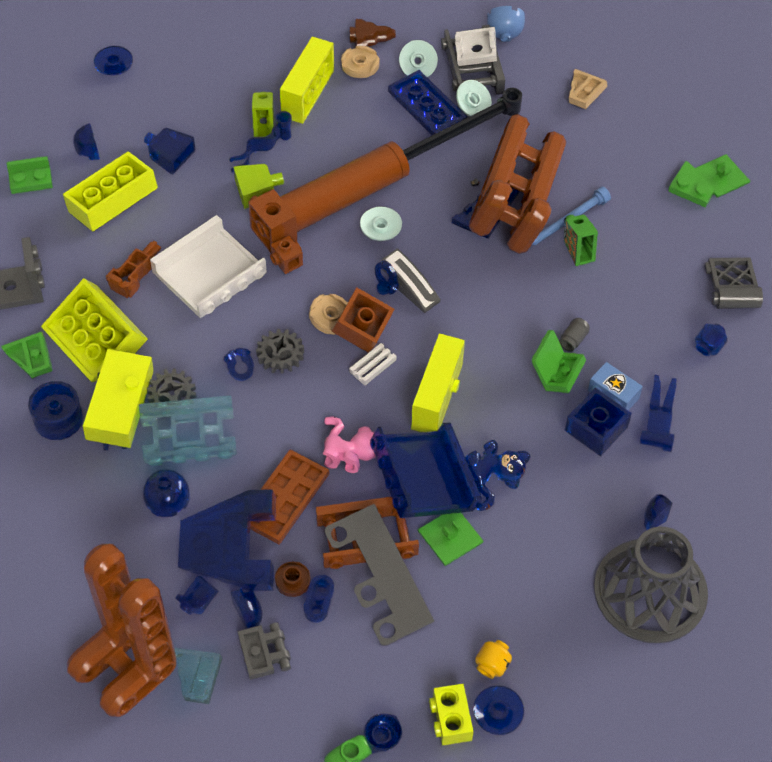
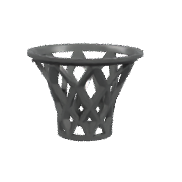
[594,527,708,643]

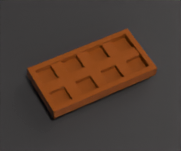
[239,449,329,545]

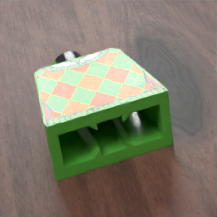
[564,215,598,266]

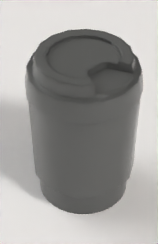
[559,318,590,352]

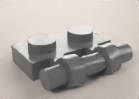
[237,623,291,680]

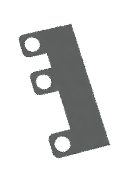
[325,504,435,645]

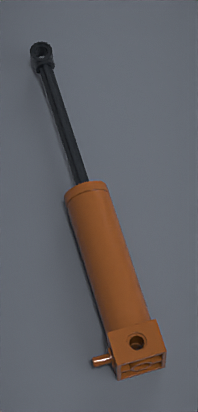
[248,88,522,254]

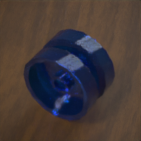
[28,381,84,440]

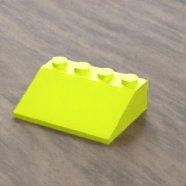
[41,278,148,383]

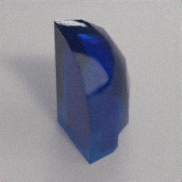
[73,123,100,160]
[644,494,673,530]
[231,589,263,629]

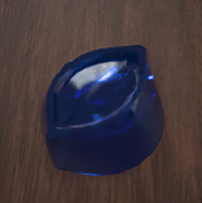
[364,713,402,754]

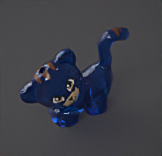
[464,440,531,511]

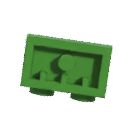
[6,156,53,194]

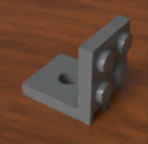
[0,237,45,310]

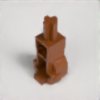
[106,241,161,298]

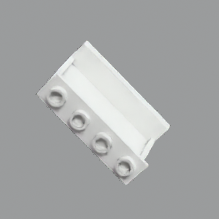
[150,215,267,319]

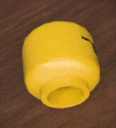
[475,640,512,679]

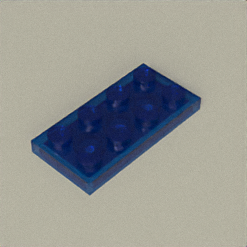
[388,70,467,135]

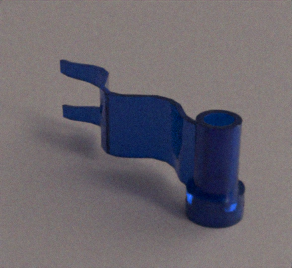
[229,111,292,172]
[640,375,677,452]

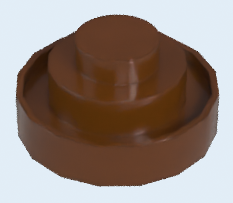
[275,561,311,597]

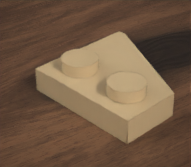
[569,69,607,109]

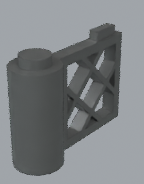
[705,257,763,309]

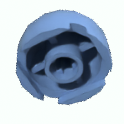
[487,6,525,42]

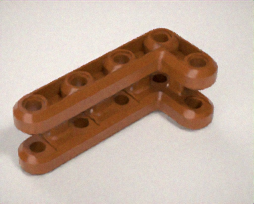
[469,114,566,254]
[67,544,176,717]

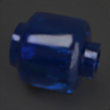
[695,324,728,356]

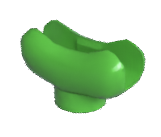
[324,735,373,762]

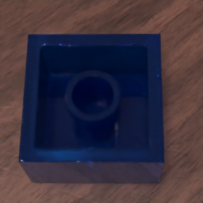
[565,388,632,456]

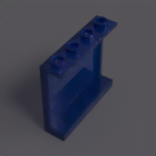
[370,422,482,518]

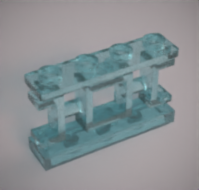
[139,396,237,466]

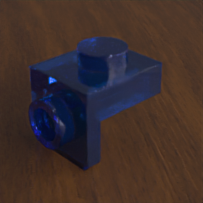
[175,576,219,615]

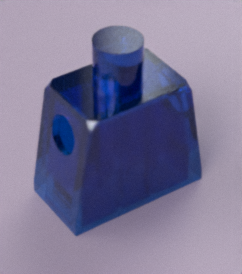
[144,128,196,175]

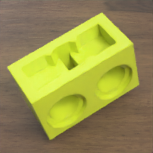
[429,684,474,746]

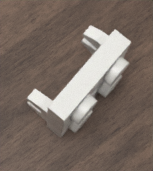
[455,27,497,66]

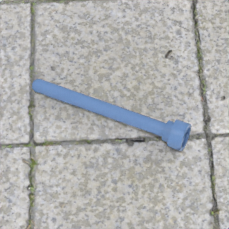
[532,186,611,245]

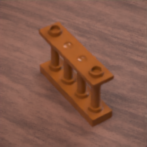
[316,494,419,569]

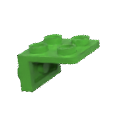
[532,330,586,393]

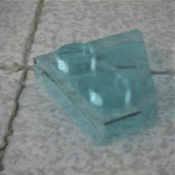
[175,648,222,704]

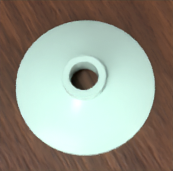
[399,40,438,79]
[456,80,492,116]
[360,207,402,241]

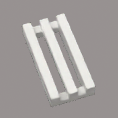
[349,343,397,385]

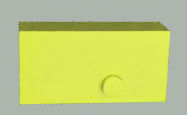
[280,37,334,124]
[63,151,158,232]
[411,333,465,437]
[83,349,153,448]

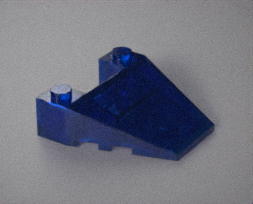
[178,489,276,591]

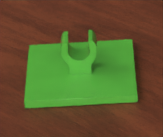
[695,154,750,198]
[418,507,484,566]

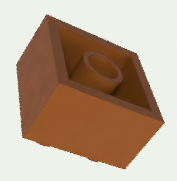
[331,287,395,353]

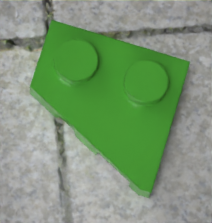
[668,161,715,208]
[1,332,53,378]

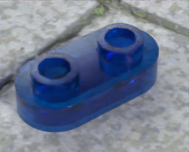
[304,575,334,623]

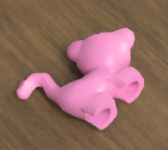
[323,416,389,473]

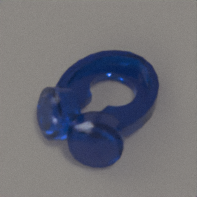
[375,260,400,295]
[223,348,254,381]

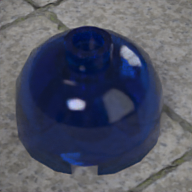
[143,469,190,517]

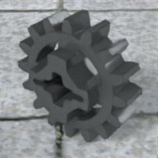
[256,329,304,374]
[147,368,197,418]

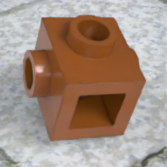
[270,236,303,274]

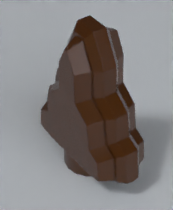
[350,19,396,47]

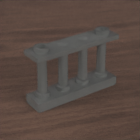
[441,25,505,94]

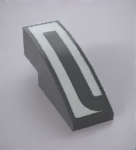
[382,248,441,313]

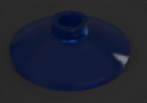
[94,46,133,75]
[473,686,524,735]

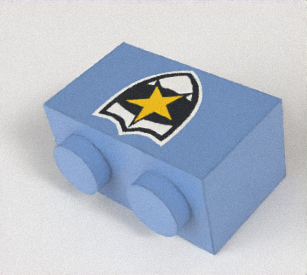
[588,362,643,415]

